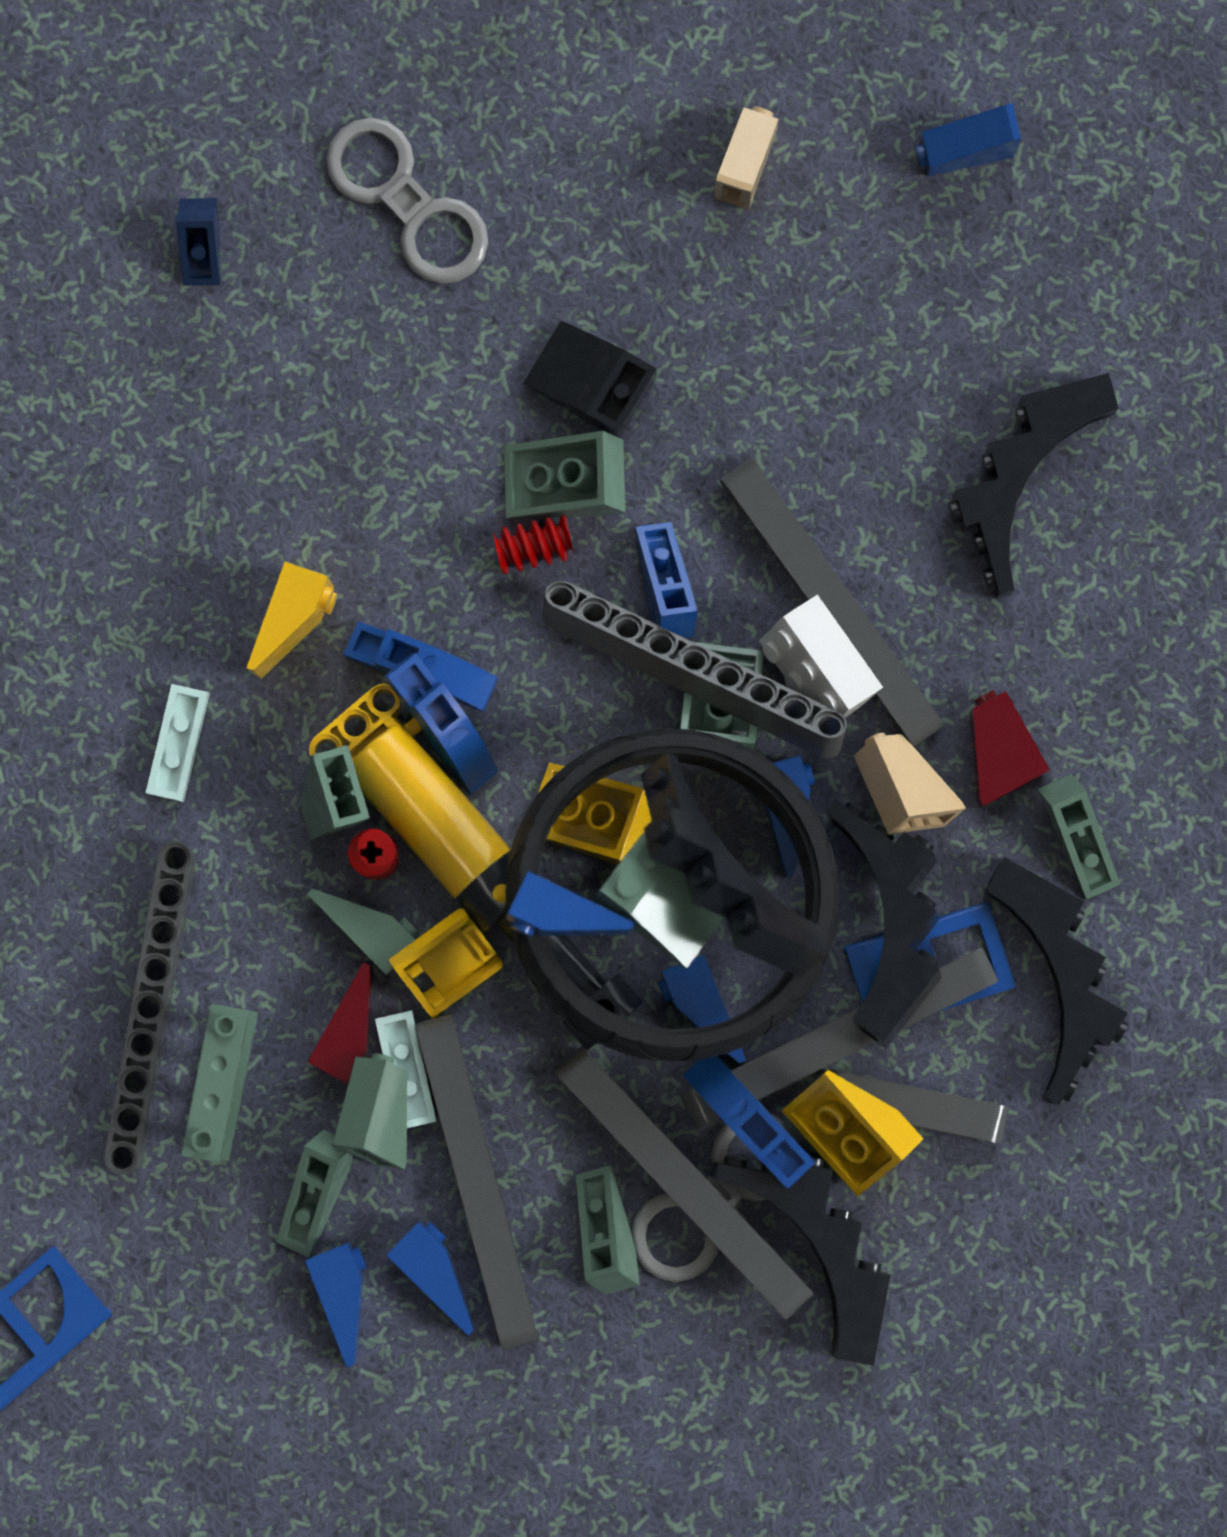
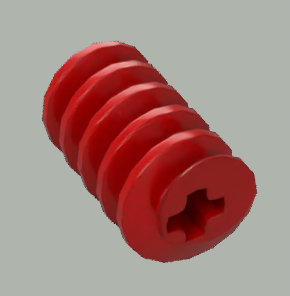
[493,514,574,575]
[348,828,400,881]

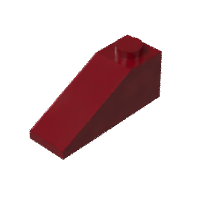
[308,962,373,1084]

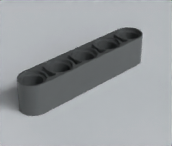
[827,1069,1009,1144]

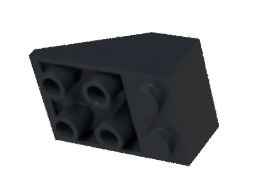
[523,320,657,438]

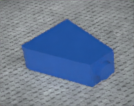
[915,103,1021,176]

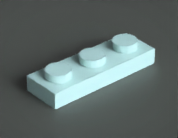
[146,684,210,802]
[375,1010,437,1128]

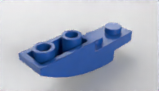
[343,621,498,712]
[383,653,499,795]
[683,1056,816,1189]

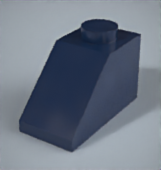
[176,198,220,286]

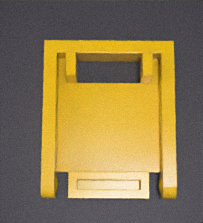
[388,908,504,1018]

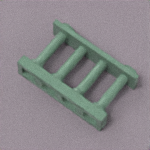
[181,1004,259,1163]

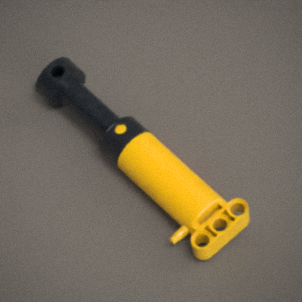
[309,683,644,1051]

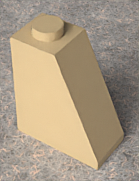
[714,107,779,210]
[854,733,966,835]

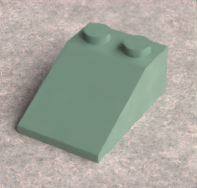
[504,431,625,520]
[679,642,764,750]
[593,832,724,969]

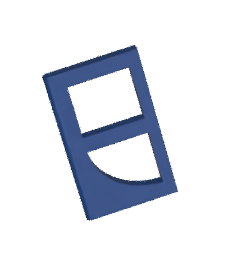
[844,901,1016,1012]
[0,1245,112,1411]

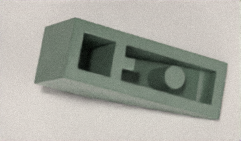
[1038,774,1121,900]
[307,889,420,976]
[276,1130,354,1257]
[575,1166,639,1295]

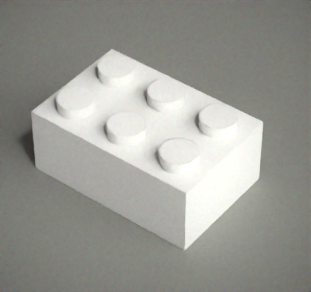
[759,595,883,718]

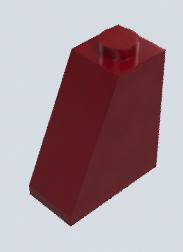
[970,690,1050,809]

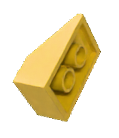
[246,562,337,679]
[538,762,652,865]
[782,1070,923,1196]

